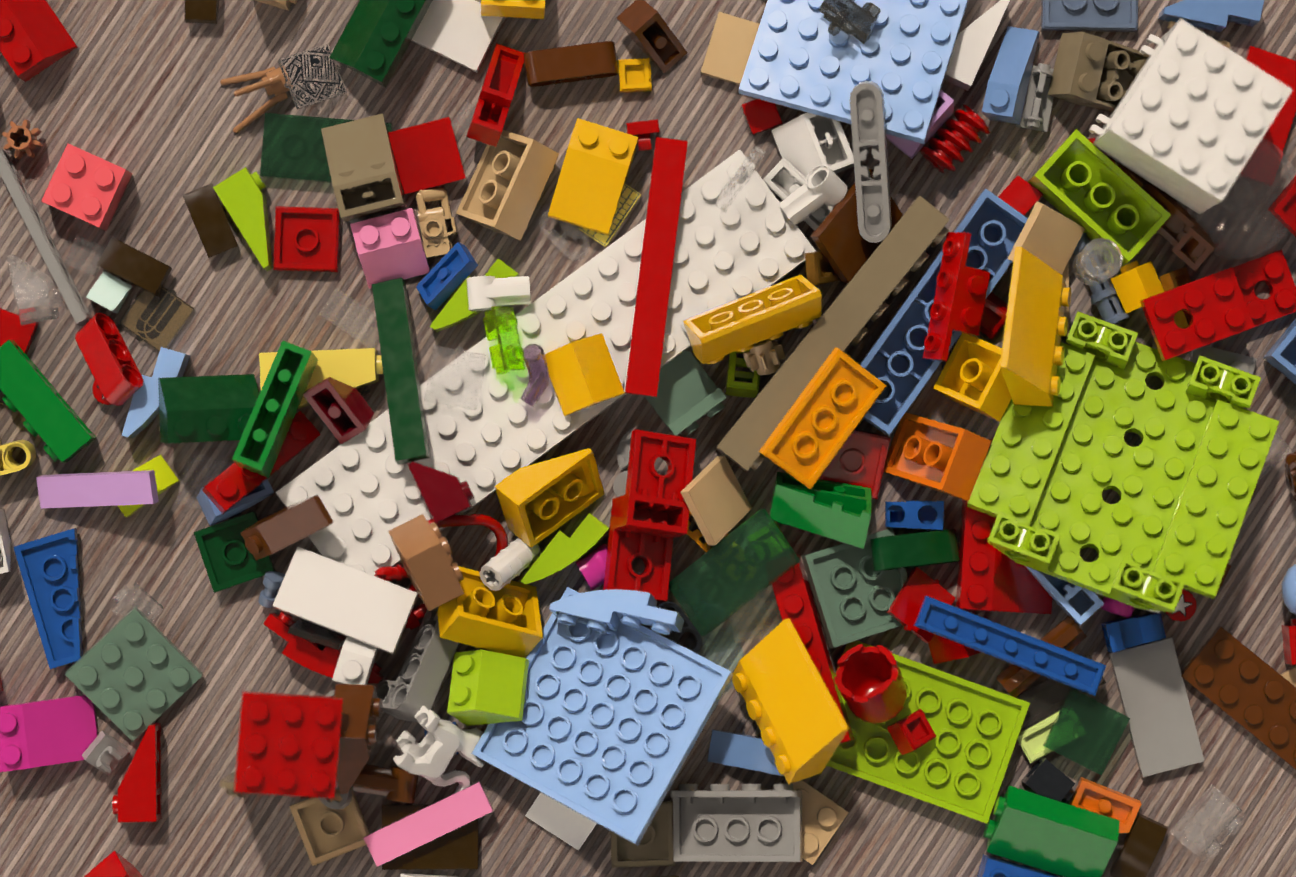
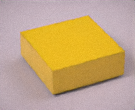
[618,58,652,93]

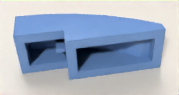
[1158,0,1264,32]

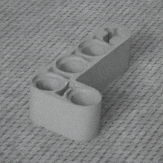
[375,606,459,722]

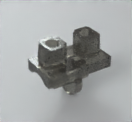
[819,0,880,44]

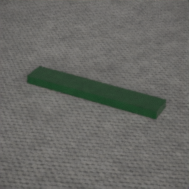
[372,278,430,465]

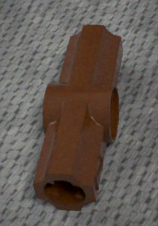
[996,615,1087,698]

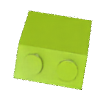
[447,649,529,726]

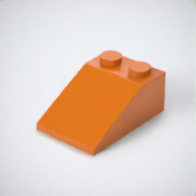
[883,413,991,501]

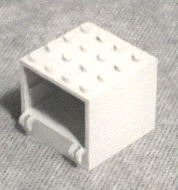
[1089,19,1293,214]

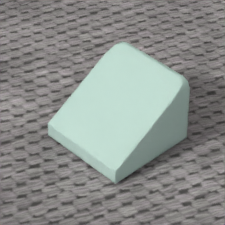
[86,271,132,314]

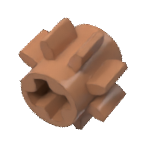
[1,119,43,160]

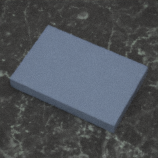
[1041,0,1138,32]

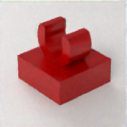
[626,119,659,151]

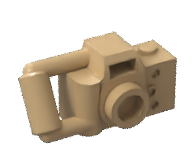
[416,187,457,259]

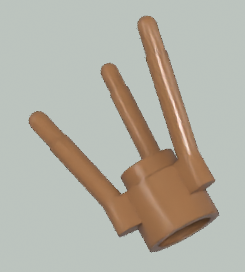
[220,66,293,133]

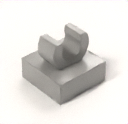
[82,731,129,776]

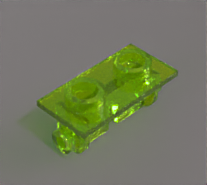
[483,306,525,375]

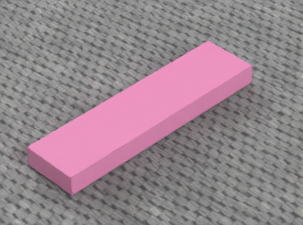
[363,781,493,867]

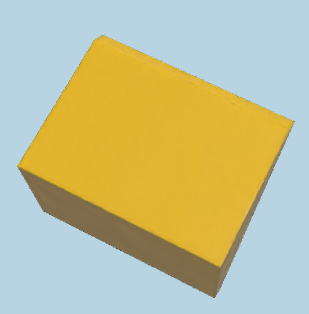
[542,333,625,416]

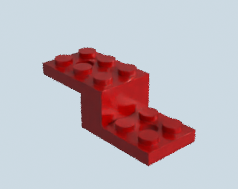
[1140,249,1296,361]
[603,429,696,602]

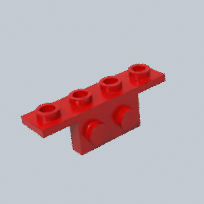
[923,232,991,361]

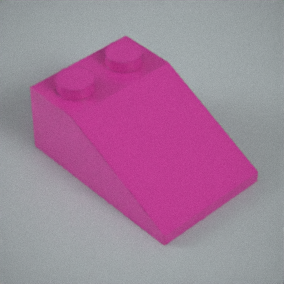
[0,695,98,772]

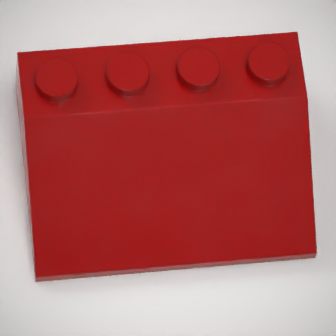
[956,500,1052,614]

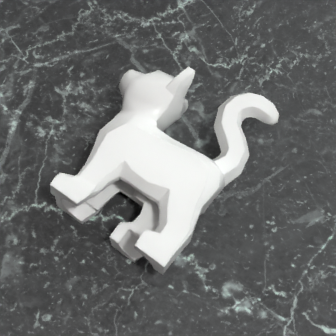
[393,705,484,793]

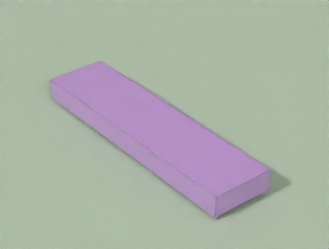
[36,470,159,509]

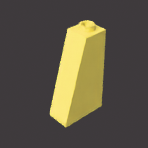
[259,348,384,409]

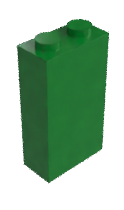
[983,786,1120,877]

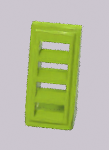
[725,350,760,398]

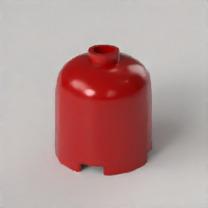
[834,644,907,724]

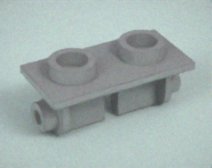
[1016,63,1054,132]

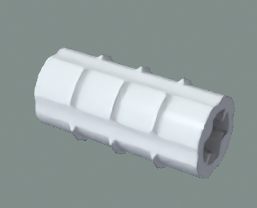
[479,537,541,591]

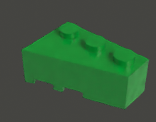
[769,472,871,549]

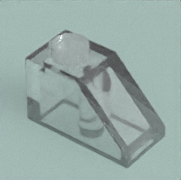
[7,254,64,325]

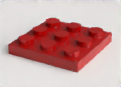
[234,691,343,799]

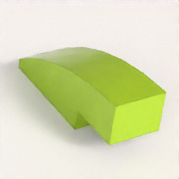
[430,258,519,332]
[521,513,610,585]

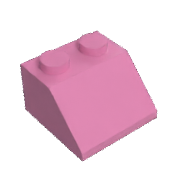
[350,208,430,289]

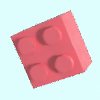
[41,143,132,231]

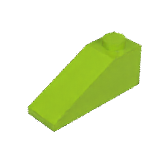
[213,167,273,271]

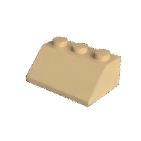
[456,130,559,241]

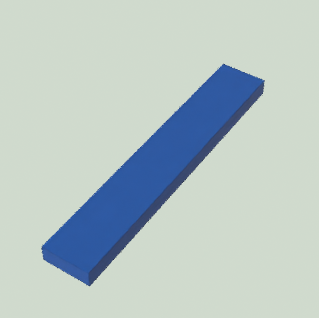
[914,596,1106,696]

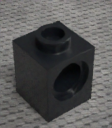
[1021,757,1075,803]

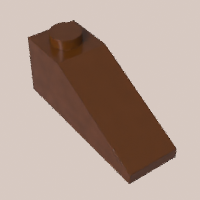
[241,494,334,560]

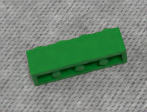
[0,340,97,463]
[232,340,318,478]

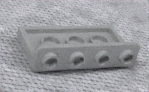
[671,784,802,862]

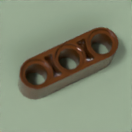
[523,41,619,87]

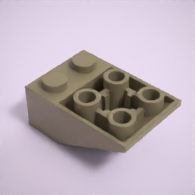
[1048,32,1149,112]
[321,113,406,222]

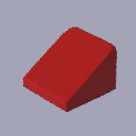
[998,175,1043,215]
[980,292,1008,340]
[887,709,936,755]

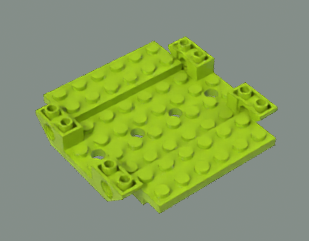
[967,311,1280,612]

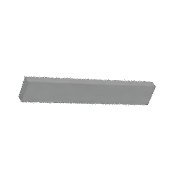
[0,149,92,326]

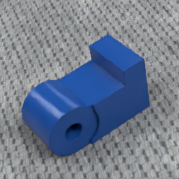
[885,501,944,530]
[1101,612,1166,653]

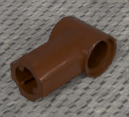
[353,764,419,803]

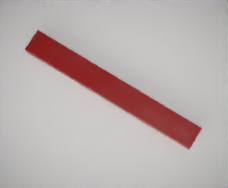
[625,137,688,397]

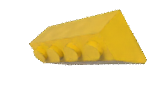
[683,274,822,364]

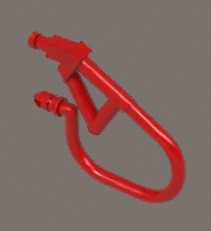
[374,514,508,630]

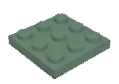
[801,528,908,648]
[65,606,203,742]

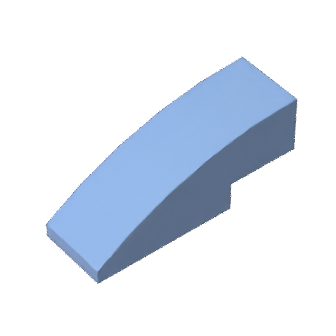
[121,347,190,438]

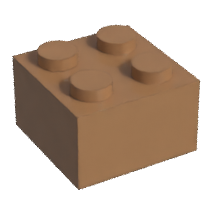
[388,514,464,611]

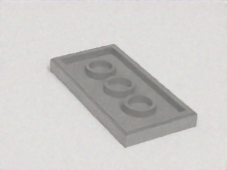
[1109,637,1205,777]

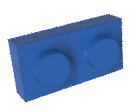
[416,242,478,310]

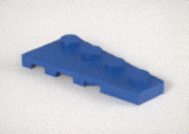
[13,528,83,669]

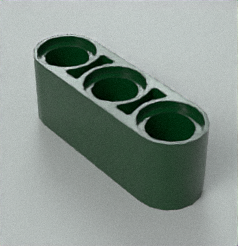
[870,529,960,571]

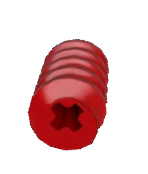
[920,104,990,173]

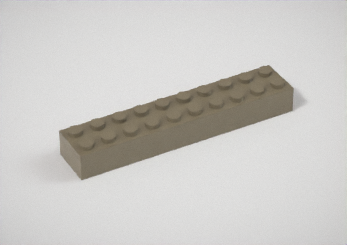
[716,195,950,472]

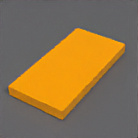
[759,347,887,490]

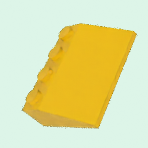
[1000,247,1071,407]
[732,618,849,784]

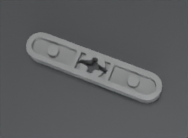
[850,81,892,243]

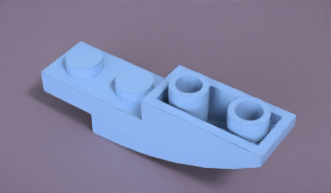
[549,589,684,635]

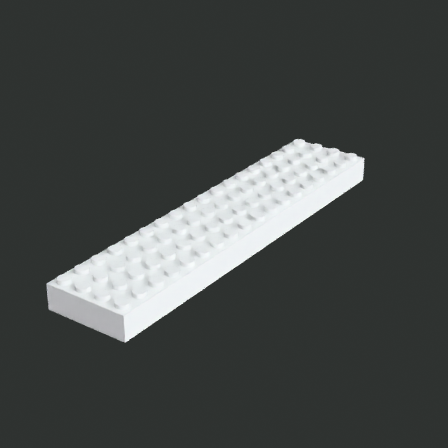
[276,149,816,576]

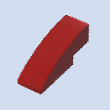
[466,43,524,147]

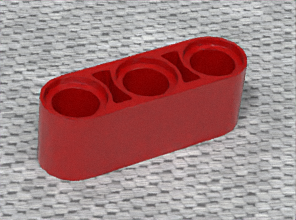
[75,313,144,406]

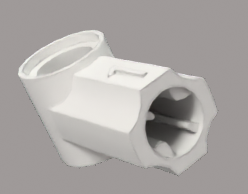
[780,164,847,225]
[466,276,531,311]

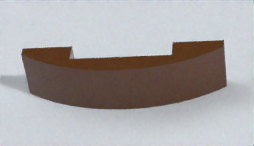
[1118,164,1217,271]

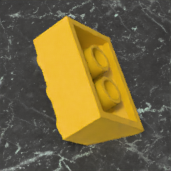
[437,566,543,658]

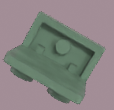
[644,351,727,437]

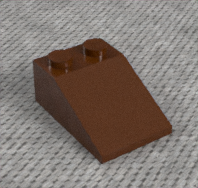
[334,684,383,794]

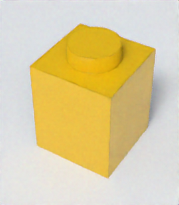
[1111,260,1165,313]

